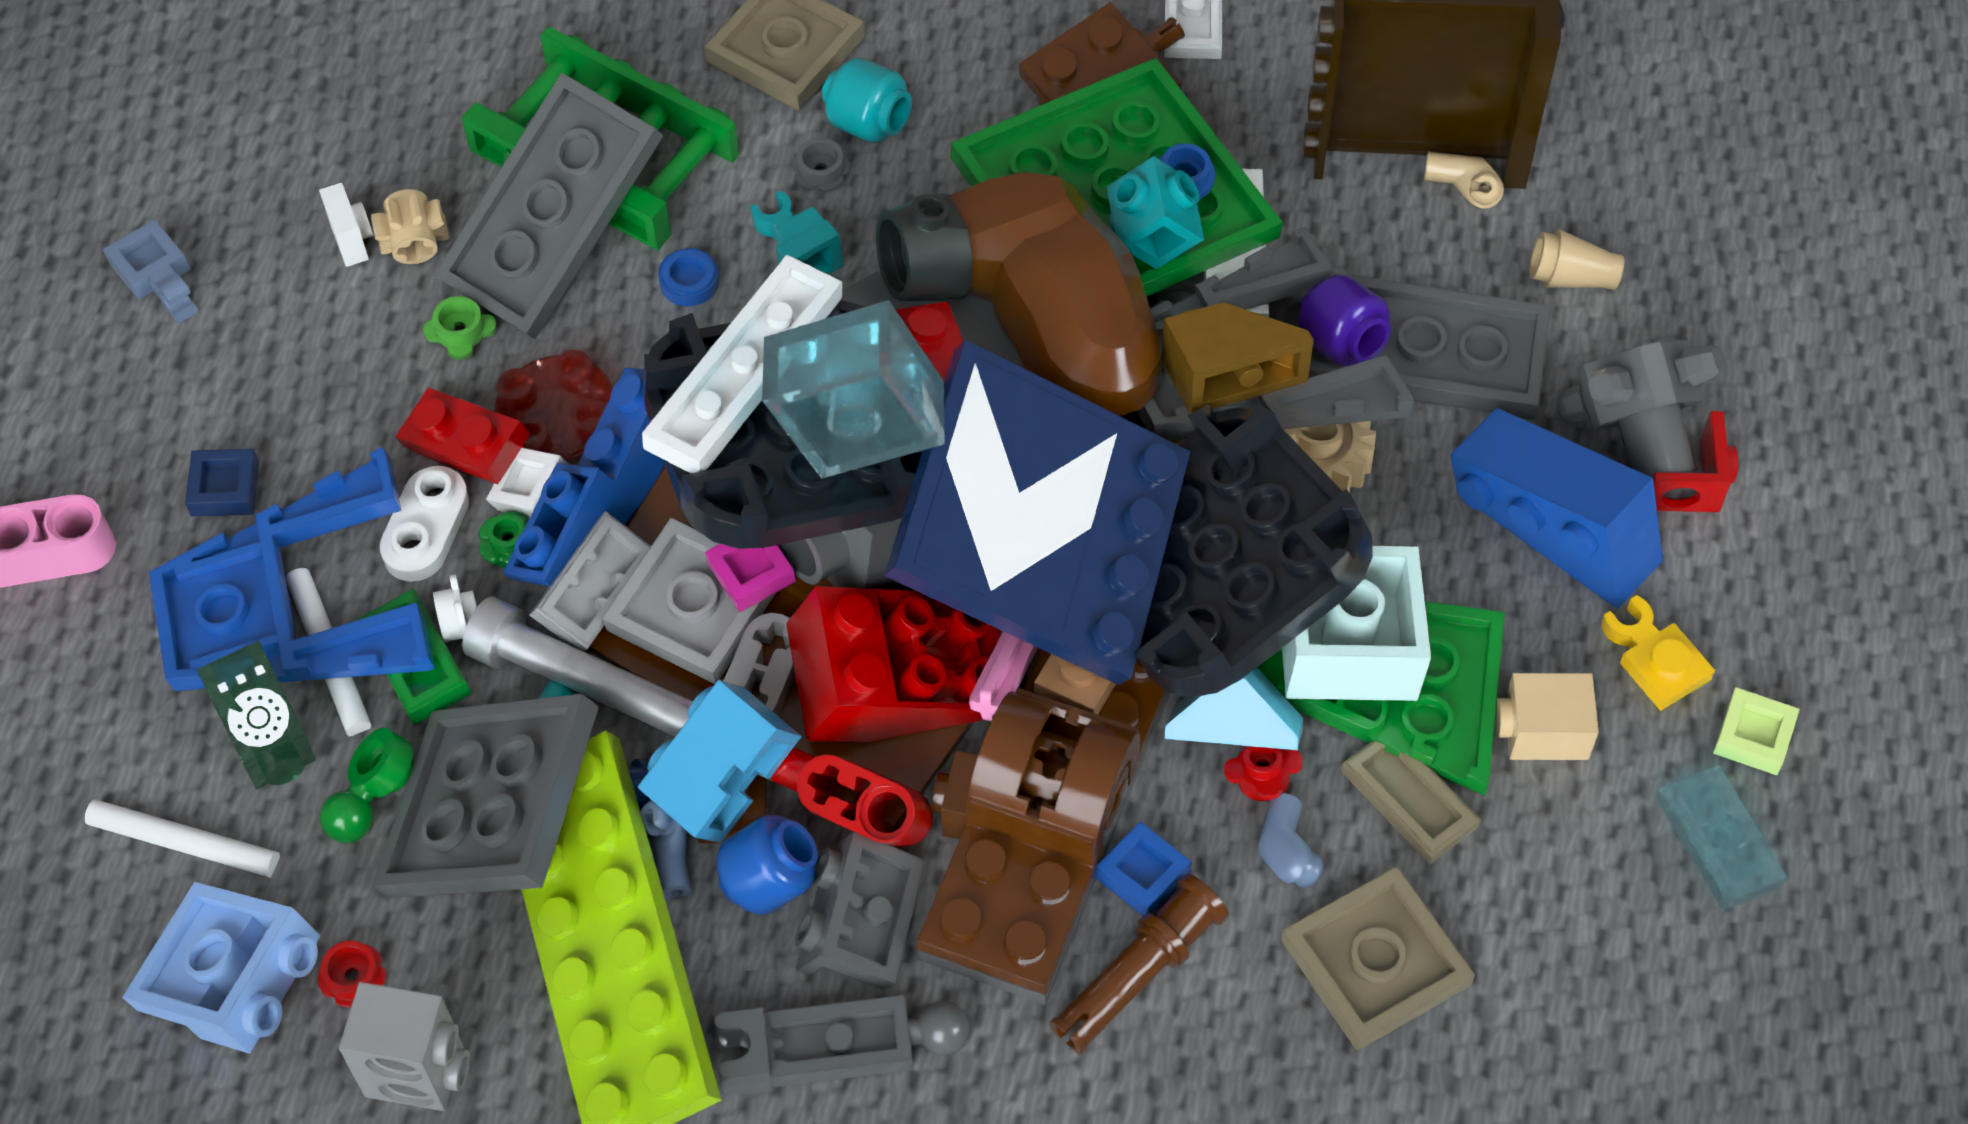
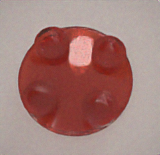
[494,350,613,460]

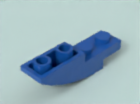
[502,367,665,586]

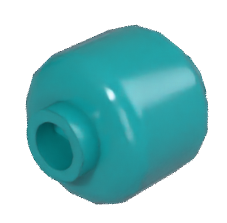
[822,58,912,143]

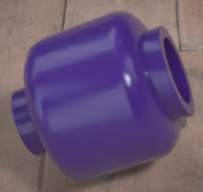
[1298,275,1391,366]

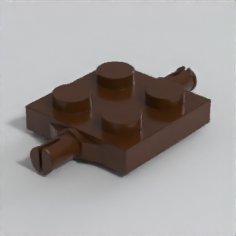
[1019,2,1185,105]

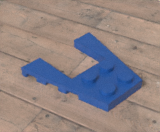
[149,447,435,691]

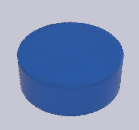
[658,248,719,306]

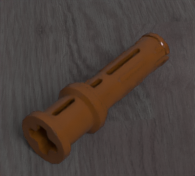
[1049,873,1229,1054]

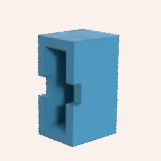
[637,680,802,843]

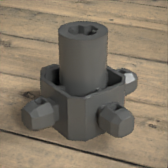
[1557,340,1727,477]

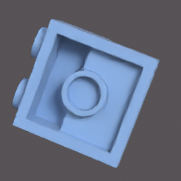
[122,882,320,1054]

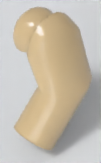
[1424,151,1504,209]

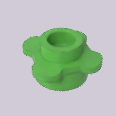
[423,296,497,360]

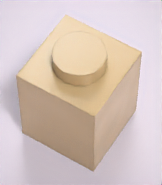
[1495,673,1599,760]

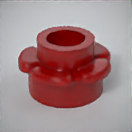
[318,941,386,1008]

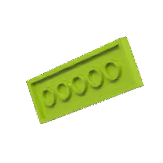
[522,730,722,1124]

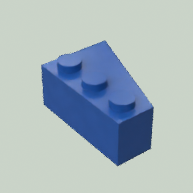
[1450,408,1663,610]

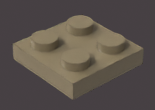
[704,0,865,111]
[1281,866,1475,1051]

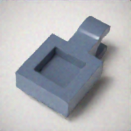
[103,219,199,324]

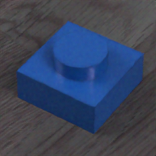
[1095,821,1192,916]

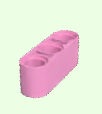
[0,495,116,587]

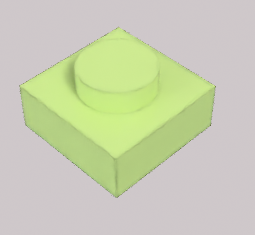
[1713,687,1800,775]

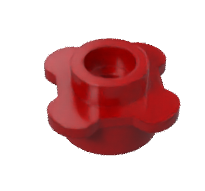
[1224,746,1303,801]

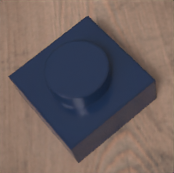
[185,448,259,517]

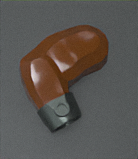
[876,172,1161,416]

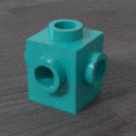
[1107,156,1204,270]

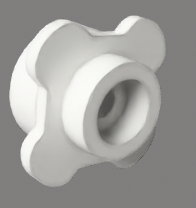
[433,574,477,643]

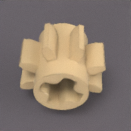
[371,189,449,264]

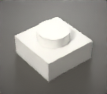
[319,183,373,267]
[486,448,568,518]

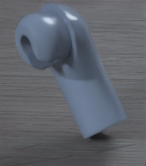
[1258,793,1323,888]
[641,800,692,900]

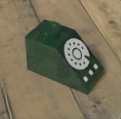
[197,640,316,789]

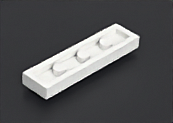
[642,255,842,474]

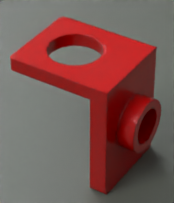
[1652,411,1738,512]

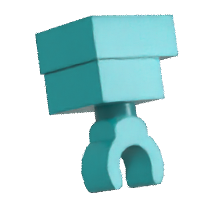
[751,191,844,275]

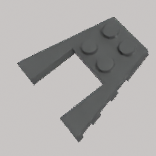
[1136,226,1414,440]

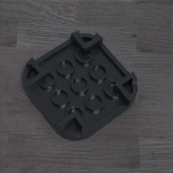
[643,300,931,549]
[1133,402,1373,698]

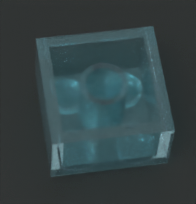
[762,300,945,479]

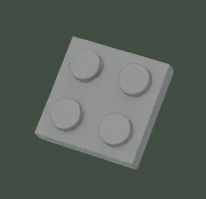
[602,518,776,684]

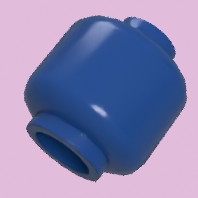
[716,815,818,915]

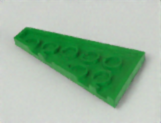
[1258,601,1505,796]

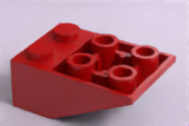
[786,586,1001,742]

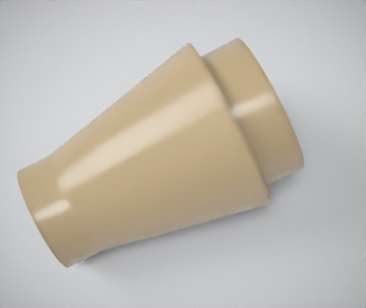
[1529,229,1624,290]

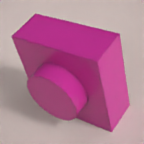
[705,544,796,613]

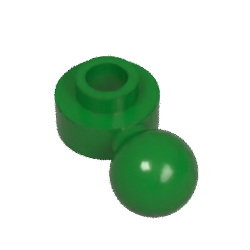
[319,727,414,843]

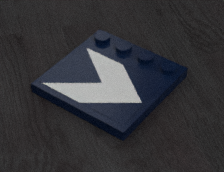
[884,340,1191,685]

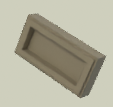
[1340,741,1481,865]

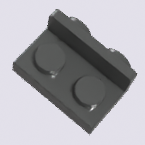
[795,831,926,990]

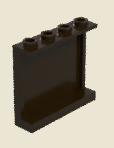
[1303,0,1561,189]

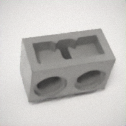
[339,982,470,1111]

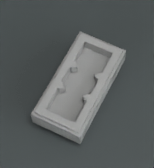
[529,512,651,652]

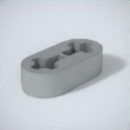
[724,613,795,717]

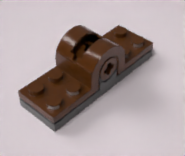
[917,649,1170,1005]

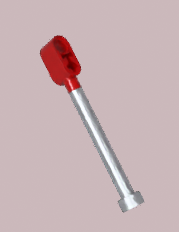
[462,597,933,848]

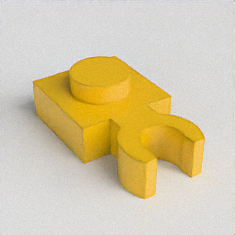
[1601,595,1715,711]

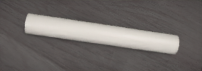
[285,568,372,736]
[85,799,280,878]

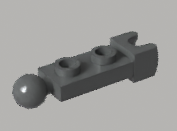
[714,995,971,1096]

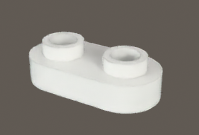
[380,466,469,582]

